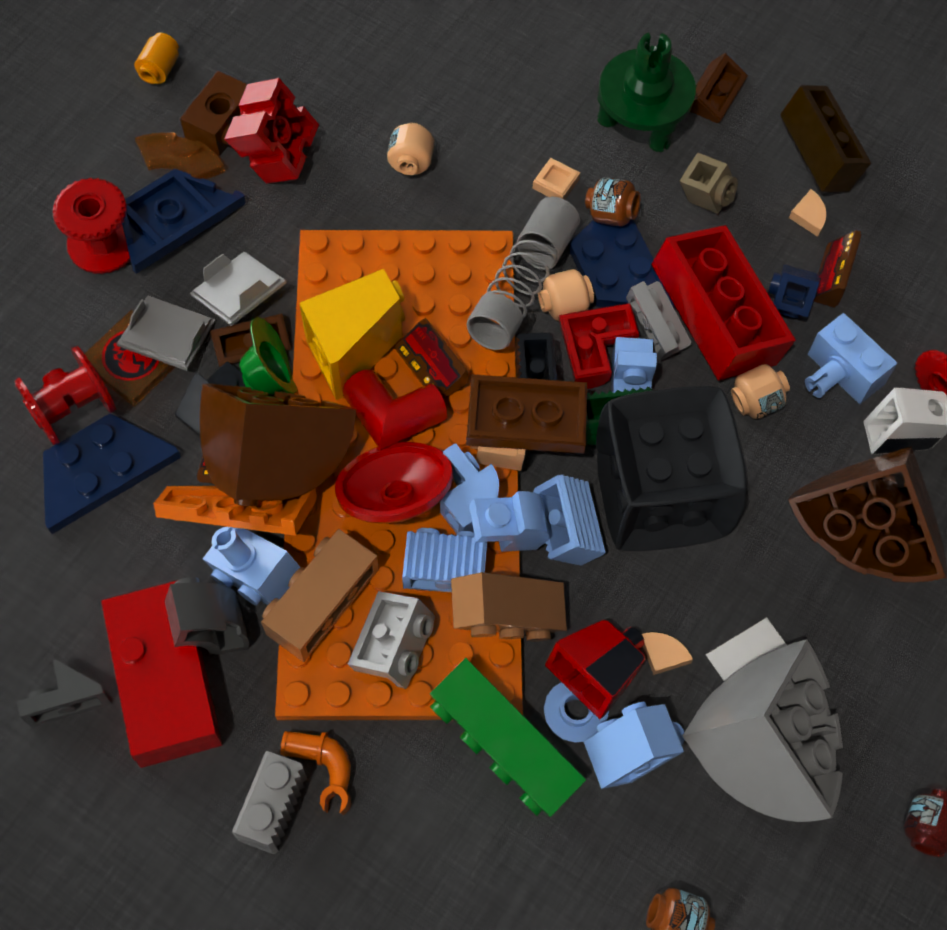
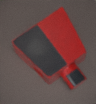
[545,620,646,719]

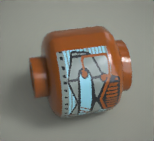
[585,177,641,227]
[646,887,715,930]

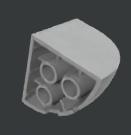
[682,639,843,822]

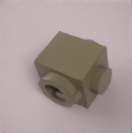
[679,152,738,214]

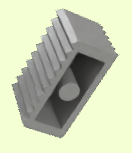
[232,751,308,854]

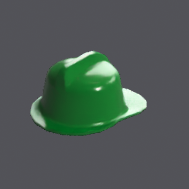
[239,317,297,397]

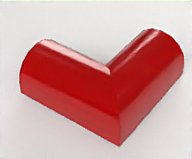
[558,303,639,389]
[343,369,447,450]

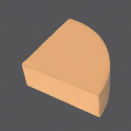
[789,189,826,237]
[642,632,693,675]

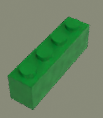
[430,658,586,817]

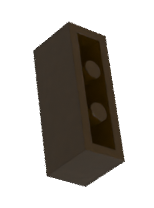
[780,85,871,192]

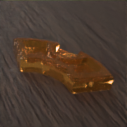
[135,133,225,179]

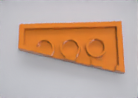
[153,486,317,536]

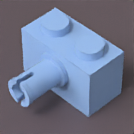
[805,313,897,404]
[202,527,301,605]
[583,702,685,789]

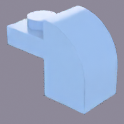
[611,337,657,393]
[440,443,499,533]
[469,491,549,552]

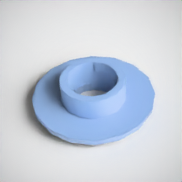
[544,682,609,743]

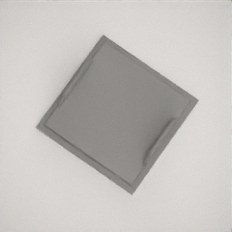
[189,252,287,326]
[117,295,215,371]

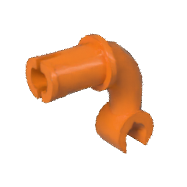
[280,731,351,815]

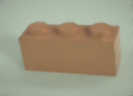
[261,529,379,662]
[451,572,567,642]

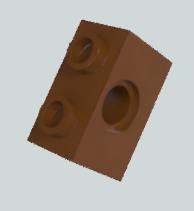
[180,71,247,156]

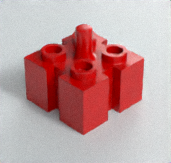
[224,78,319,184]

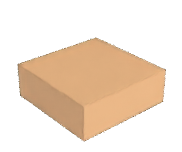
[532,158,580,200]

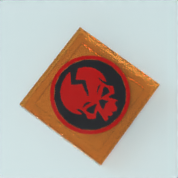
[84,310,175,407]

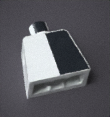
[863,388,947,455]

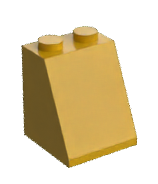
[299,269,405,400]

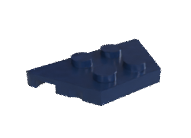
[122,169,245,274]
[569,219,676,310]
[43,414,181,534]

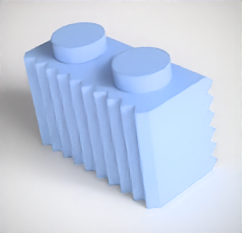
[533,474,605,566]
[402,528,487,592]

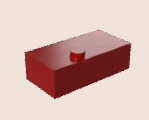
[651,225,796,380]
[101,580,223,768]

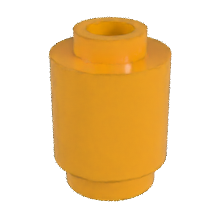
[134,32,179,84]

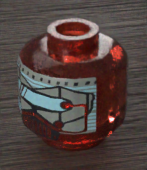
[904,789,947,857]

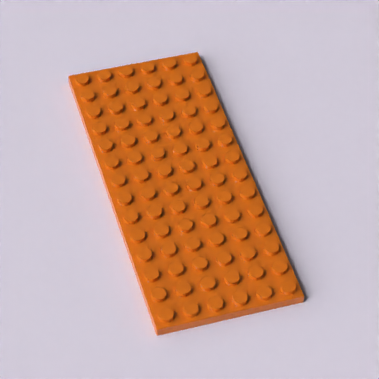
[275,230,523,720]

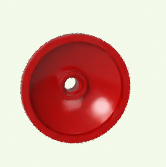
[335,442,453,524]

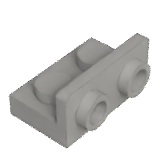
[626,281,692,362]
[348,591,435,689]

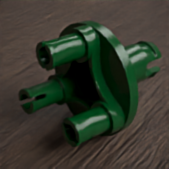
[597,32,696,152]

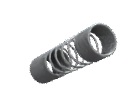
[466,196,580,350]

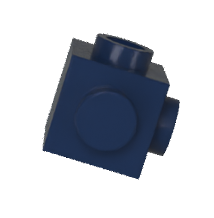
[768,264,819,317]

